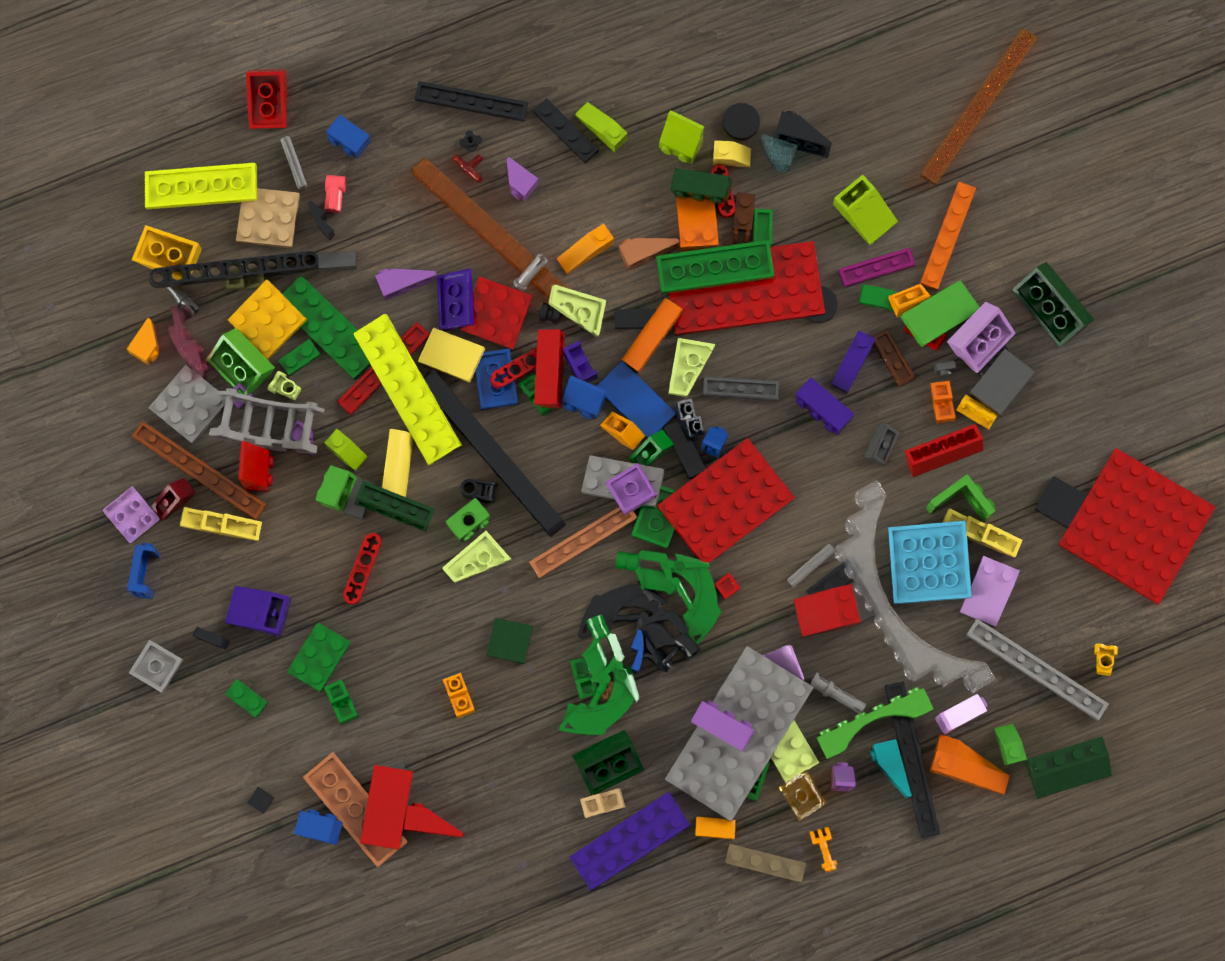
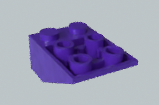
[225,586,291,637]

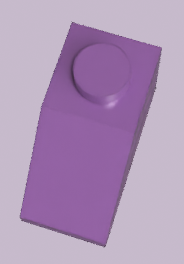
[506,157,539,201]

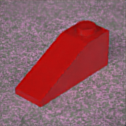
[404,803,464,838]

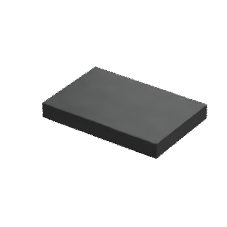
[970,349,1035,417]

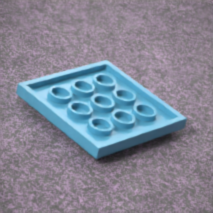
[888,521,972,604]

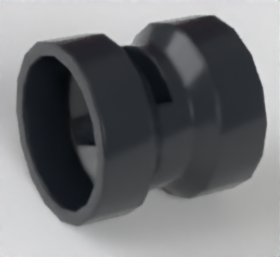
[539,302,561,325]

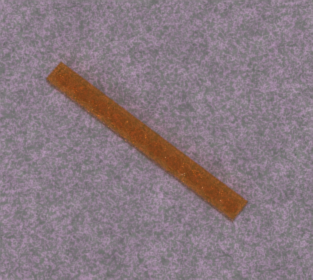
[920,28,1038,186]

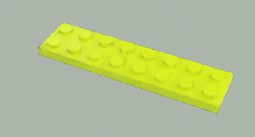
[353,314,462,465]

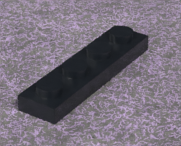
[533,98,599,164]

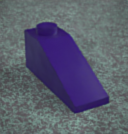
[831,331,875,393]

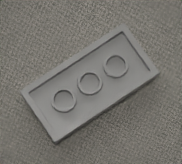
[581,455,665,507]

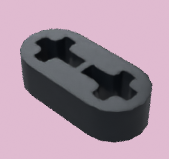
[193,627,230,650]

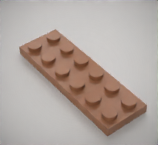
[303,752,408,868]

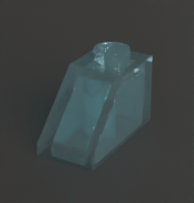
[760,134,798,172]

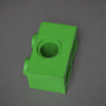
[445,498,491,542]

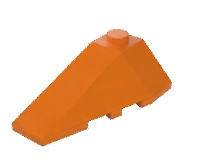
[929,734,1010,795]

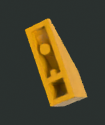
[557,223,614,274]

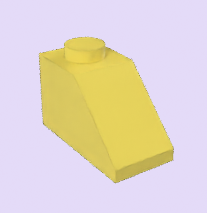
[713,141,751,167]

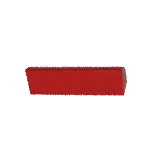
[534,329,565,408]
[905,424,983,477]

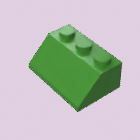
[206,328,275,396]

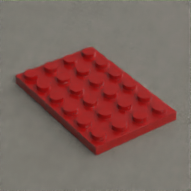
[657,438,795,563]

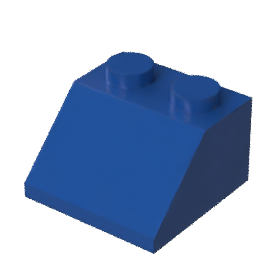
[562,376,606,420]

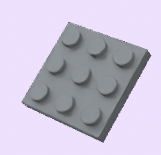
[148,365,226,444]

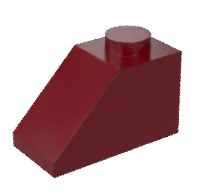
[151,478,196,521]

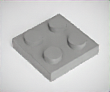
[129,640,183,693]

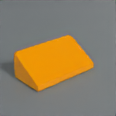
[888,284,931,318]
[695,817,736,840]

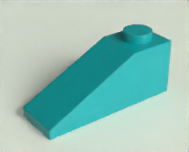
[870,739,912,799]

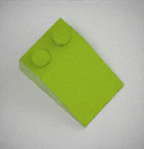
[659,110,704,163]

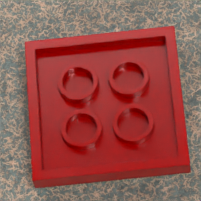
[460,276,533,349]

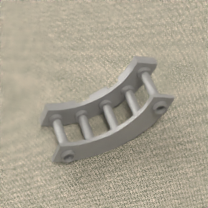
[209,388,325,454]

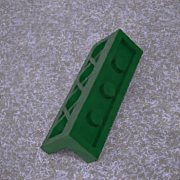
[355,481,435,532]

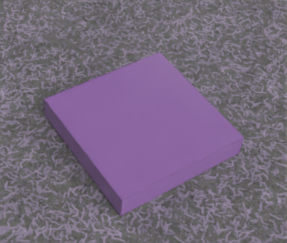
[605,463,658,515]

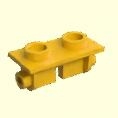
[956,394,997,430]

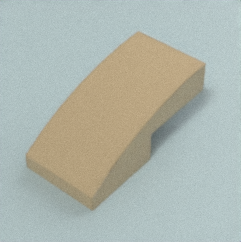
[580,788,625,818]

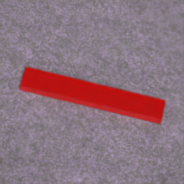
[337,322,430,416]

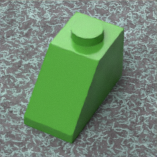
[994,724,1027,766]

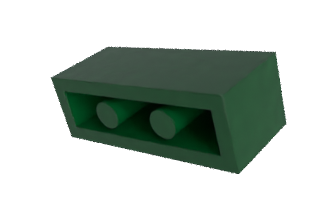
[670,168,732,204]

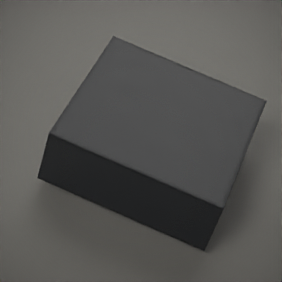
[247,787,275,814]

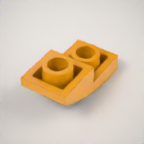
[443,673,475,719]

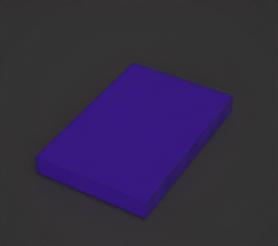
[437,269,474,331]

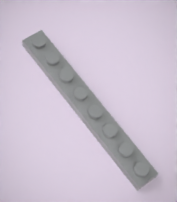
[966,619,1109,721]

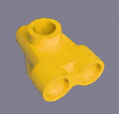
[1094,644,1118,676]

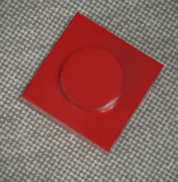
[714,573,741,600]

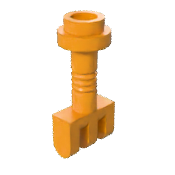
[809,827,837,872]

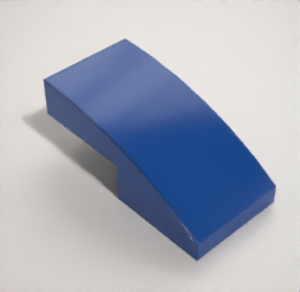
[631,630,644,674]

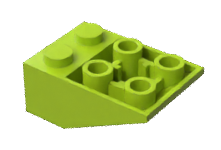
[833,175,898,245]

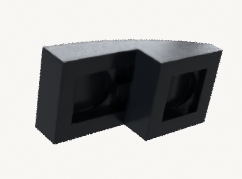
[308,201,335,240]

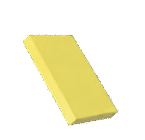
[418,328,485,383]

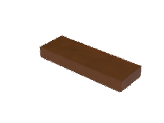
[873,329,916,388]

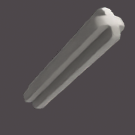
[280,136,307,189]
[787,544,835,587]

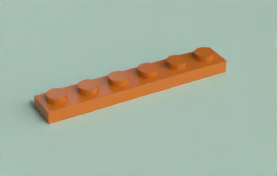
[920,182,976,291]

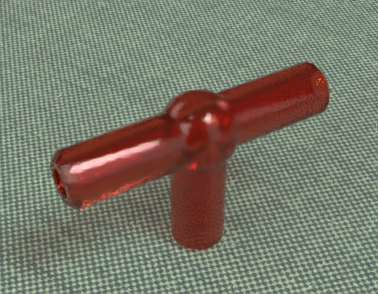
[453,154,483,183]

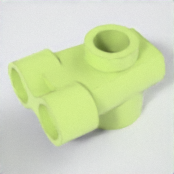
[267,371,301,400]

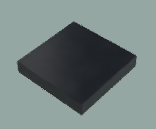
[1034,476,1087,529]

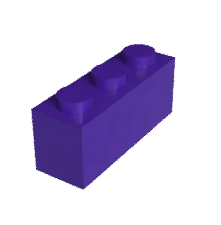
[795,377,854,435]

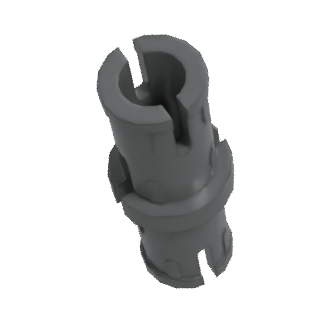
[166,286,200,317]

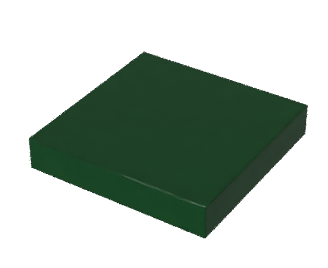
[487,618,533,664]

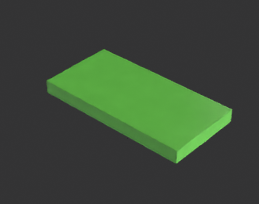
[900,280,980,348]

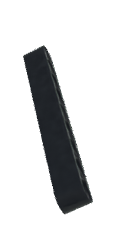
[149,251,319,288]

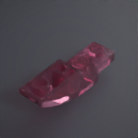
[168,305,209,379]

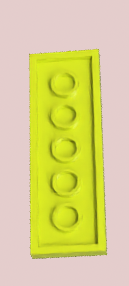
[145,163,257,210]

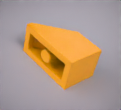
[127,318,159,365]
[600,411,645,450]

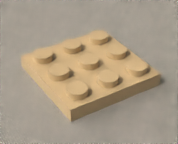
[236,188,300,249]

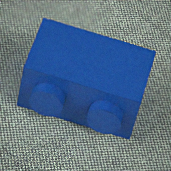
[326,114,371,159]
[294,809,343,845]

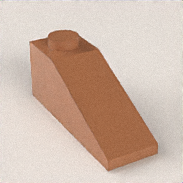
[619,238,680,271]

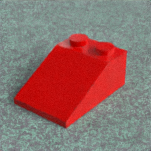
[246,69,287,129]
[239,441,274,492]
[793,584,861,637]

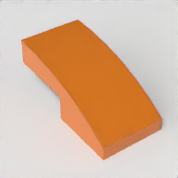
[930,381,956,424]

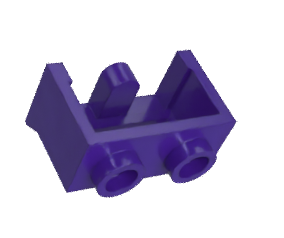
[563,340,597,383]

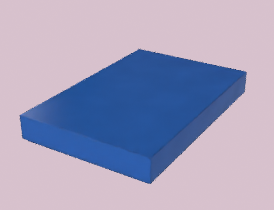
[475,348,519,410]

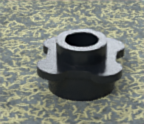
[460,130,482,152]

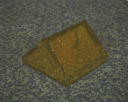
[779,770,827,821]

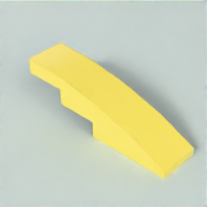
[180,507,262,541]
[942,509,1023,558]

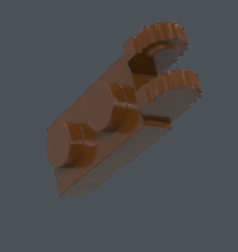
[733,192,756,244]

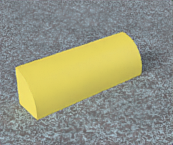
[382,429,414,497]

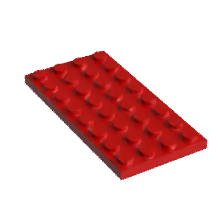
[669,241,825,336]

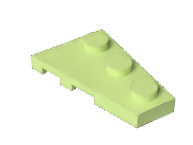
[548,285,606,337]
[668,338,715,397]
[442,531,511,583]

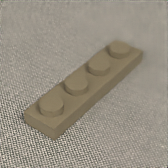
[725,844,806,883]

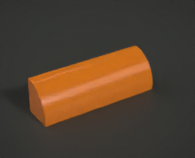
[621,298,683,373]

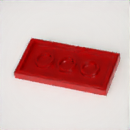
[360,765,413,850]

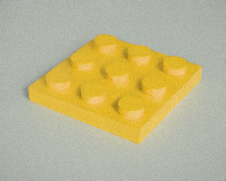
[228,279,307,360]

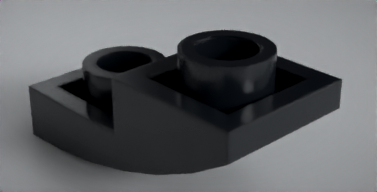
[673,398,705,438]

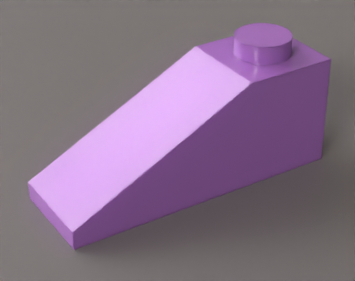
[375,269,437,301]
[831,762,856,792]

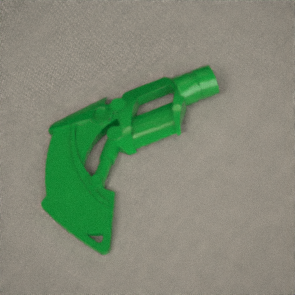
[615,550,721,645]
[559,614,639,735]

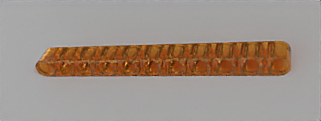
[410,157,569,299]

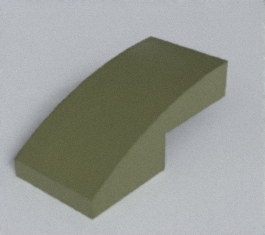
[226,268,267,290]

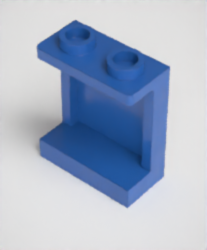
[127,543,161,599]

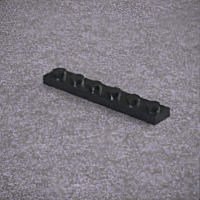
[415,81,528,122]

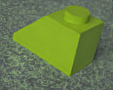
[325,429,368,472]

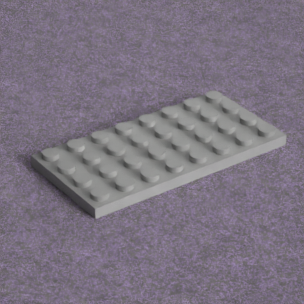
[665,646,814,821]

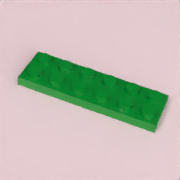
[656,240,774,294]
[282,276,371,380]

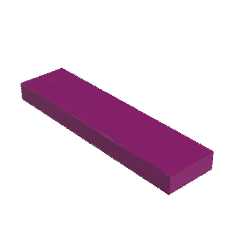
[838,247,916,288]

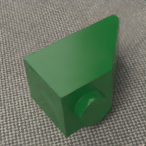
[629,430,674,466]

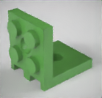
[926,474,995,522]

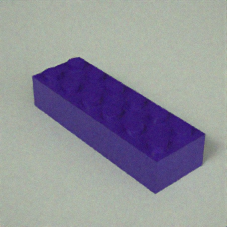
[569,792,690,891]

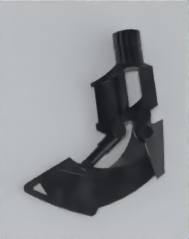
[578,581,701,660]

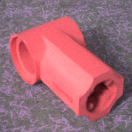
[324,175,346,214]

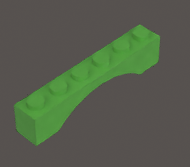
[817,687,934,760]

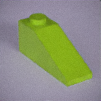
[575,102,628,153]

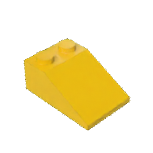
[132,225,202,280]

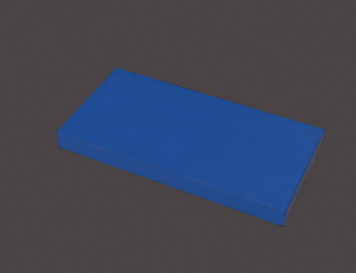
[597,361,676,439]

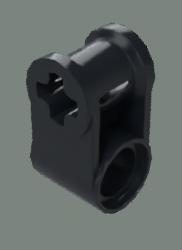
[461,479,498,503]

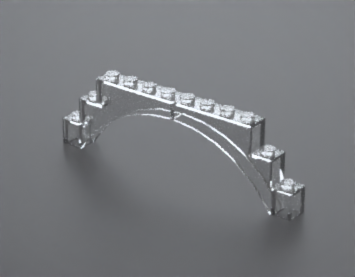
[835,480,996,693]

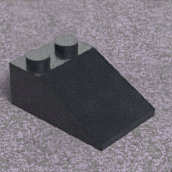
[774,111,832,158]

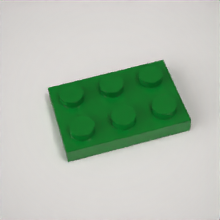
[631,486,676,549]
[287,622,351,692]

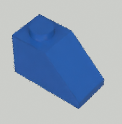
[701,426,728,458]

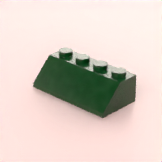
[1012,262,1094,347]
[1025,736,1112,799]

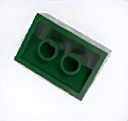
[572,730,644,796]

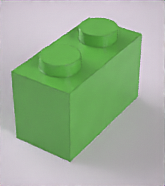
[315,465,357,512]

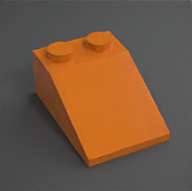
[676,197,719,252]

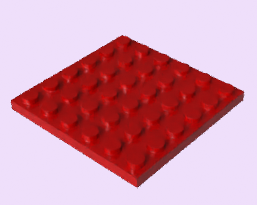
[1058,448,1216,605]

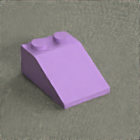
[960,556,1020,627]

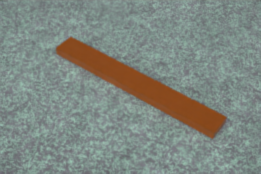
[131,421,268,521]

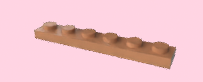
[529,507,637,579]

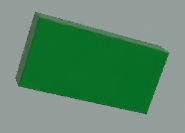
[753,209,773,247]

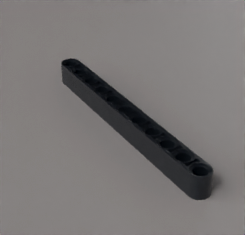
[423,369,566,537]

